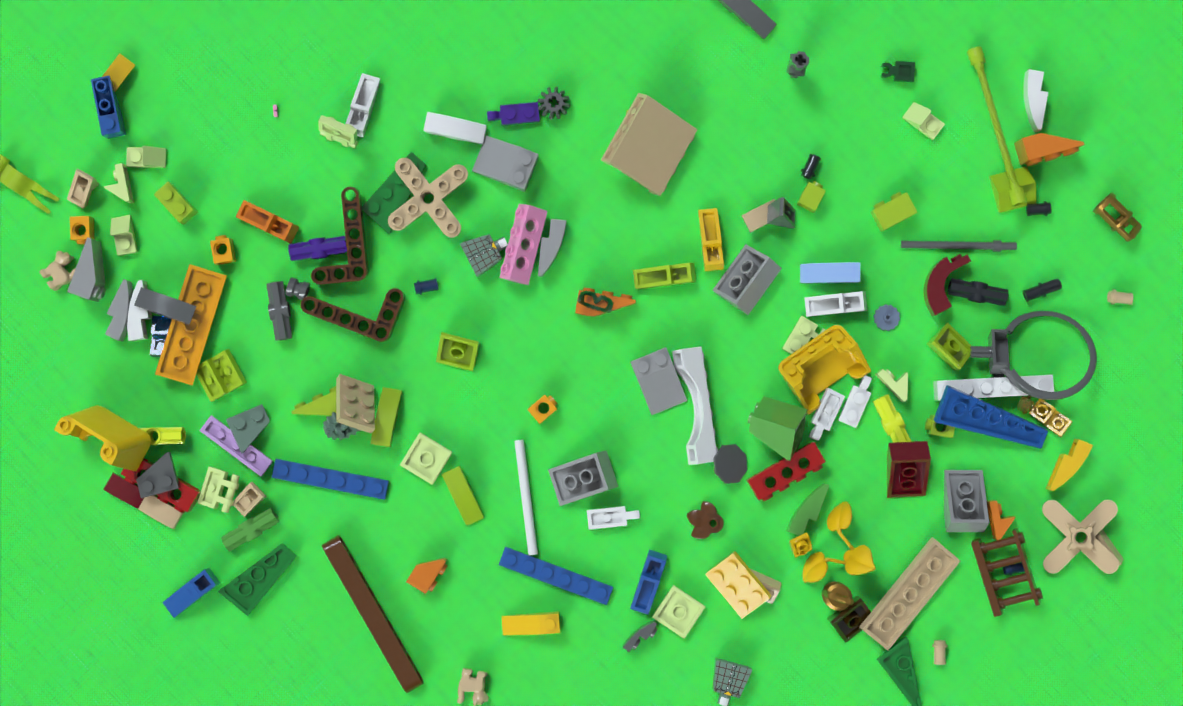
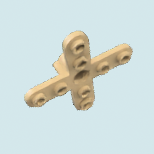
[388,158,468,238]
[1042,499,1119,574]

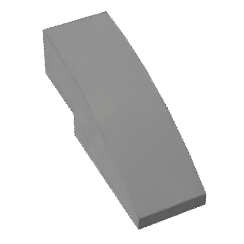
[538,219,566,277]
[105,279,133,342]

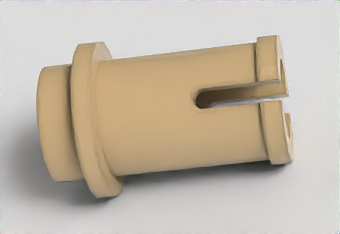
[1107,289,1133,305]
[932,640,948,665]

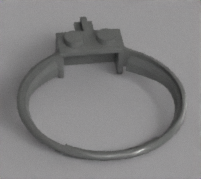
[970,311,1097,400]

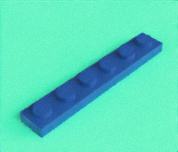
[272,459,389,500]
[499,546,613,605]

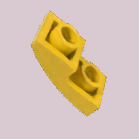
[102,53,135,92]
[1029,399,1073,438]
[789,532,813,558]

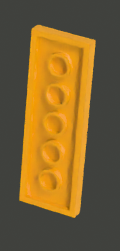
[155,264,227,386]

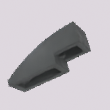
[134,287,196,325]

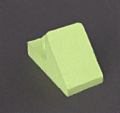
[902,102,945,140]
[126,146,167,168]
[104,163,134,203]
[110,215,138,256]
[875,369,908,402]

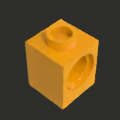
[70,216,94,244]
[210,235,236,265]
[527,395,558,424]

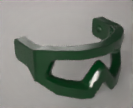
[577,291,614,313]

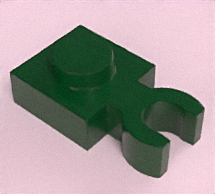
[881,61,915,82]

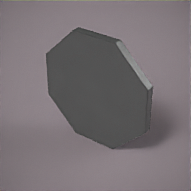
[713,444,747,484]

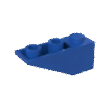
[91,75,126,139]
[162,568,220,618]

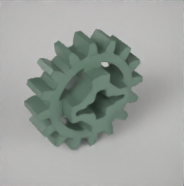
[323,412,362,440]

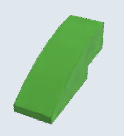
[786,483,829,536]

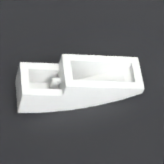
[1023,69,1048,132]
[345,73,380,138]
[424,112,487,144]
[127,280,153,341]
[804,291,867,317]

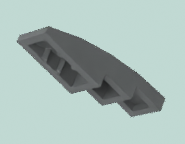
[718,0,777,39]

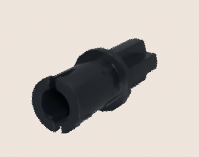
[1022,279,1062,302]

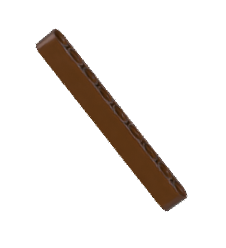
[322,535,424,693]

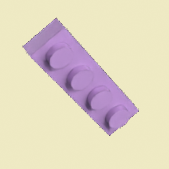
[199,415,273,476]

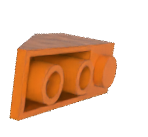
[575,287,636,317]

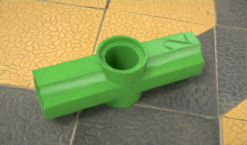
[221,508,280,552]

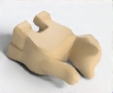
[39,251,76,291]
[457,668,489,706]

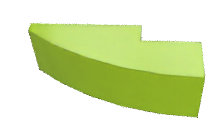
[633,263,696,289]
[370,387,402,447]
[442,466,484,526]

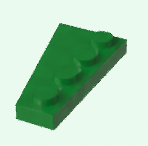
[362,152,426,234]
[218,543,298,616]

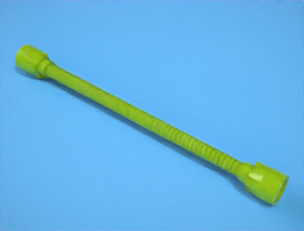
[967,47,1027,207]

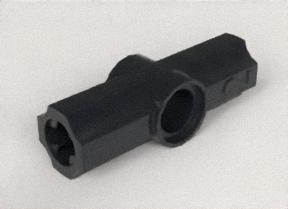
[948,278,1008,306]

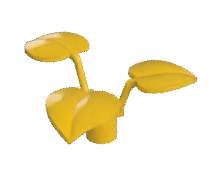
[802,501,876,583]

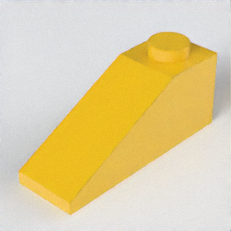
[501,611,560,635]

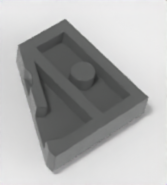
[136,452,180,498]

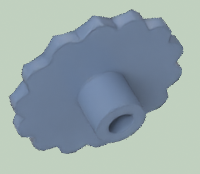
[873,304,900,331]

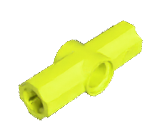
[873,394,912,443]
[140,427,186,445]

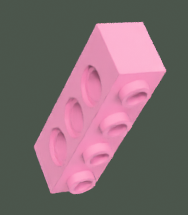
[500,204,548,285]

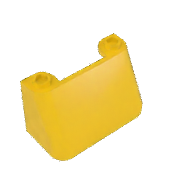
[778,325,871,415]
[54,405,151,472]

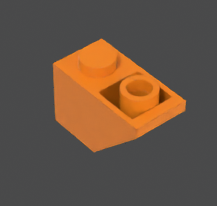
[406,558,448,594]

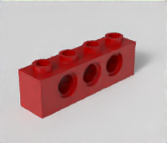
[746,442,826,502]
[121,458,201,513]

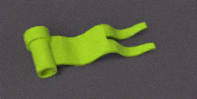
[0,154,60,214]

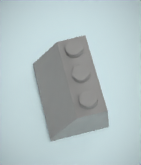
[712,244,782,315]

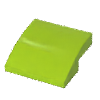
[196,349,247,402]

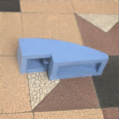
[800,262,860,283]

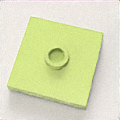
[400,432,453,485]
[652,585,706,639]

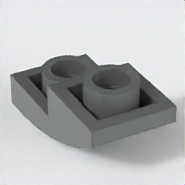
[623,620,658,652]

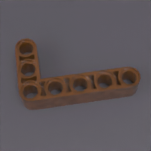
[311,187,369,284]
[301,288,405,342]

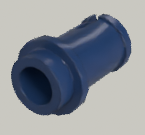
[414,278,439,295]
[1003,562,1025,576]

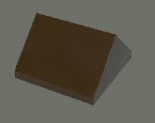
[827,596,871,643]

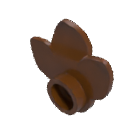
[687,501,724,539]

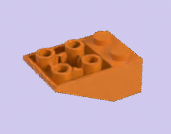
[1014,133,1085,167]

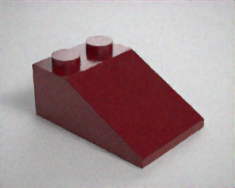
[887,441,931,498]

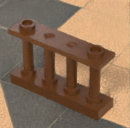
[971,528,1043,617]

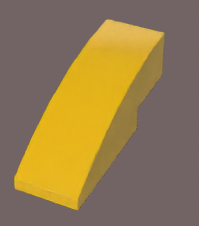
[698,208,724,271]
[1045,439,1093,491]

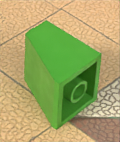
[748,396,808,461]

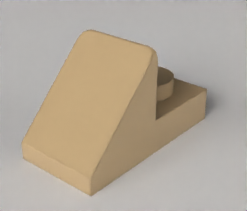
[67,169,99,208]
[233,482,267,517]

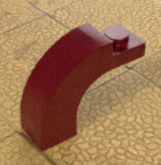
[924,254,971,316]

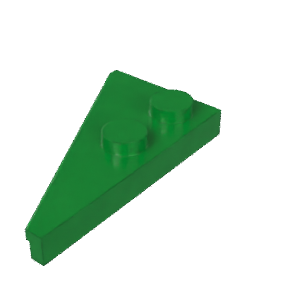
[877,636,921,706]

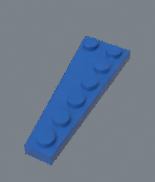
[933,385,1048,448]

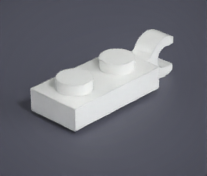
[838,375,872,428]
[809,388,845,441]
[587,506,640,530]

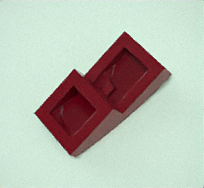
[103,472,144,509]

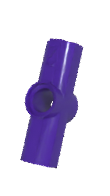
[288,236,347,261]

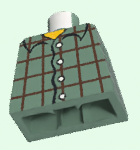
[460,234,508,277]
[712,658,752,706]

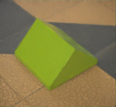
[989,167,1036,213]
[927,323,971,370]
[436,332,480,371]

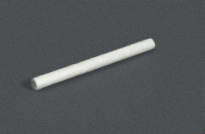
[514,440,538,555]

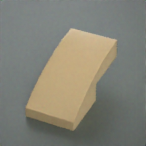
[741,199,775,233]
[138,495,183,529]

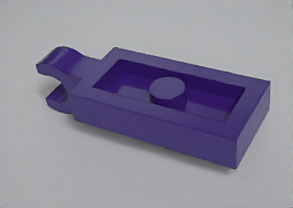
[487,102,540,125]

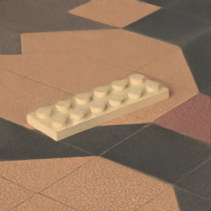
[859,537,960,650]

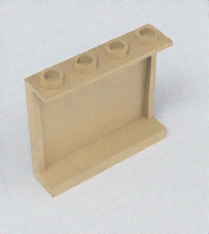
[601,93,698,196]

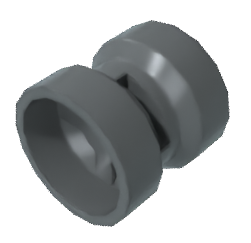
[286,277,310,300]

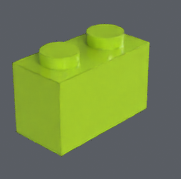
[154,182,198,225]
[871,192,918,232]

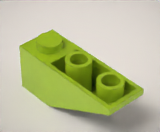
[291,386,336,416]

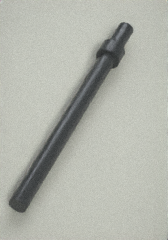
[900,240,1017,252]

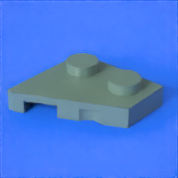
[226,404,270,454]

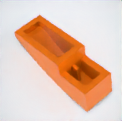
[236,200,299,244]

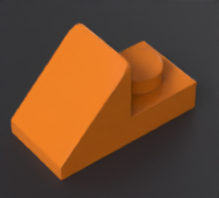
[987,500,1016,540]

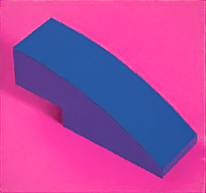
[630,549,667,614]

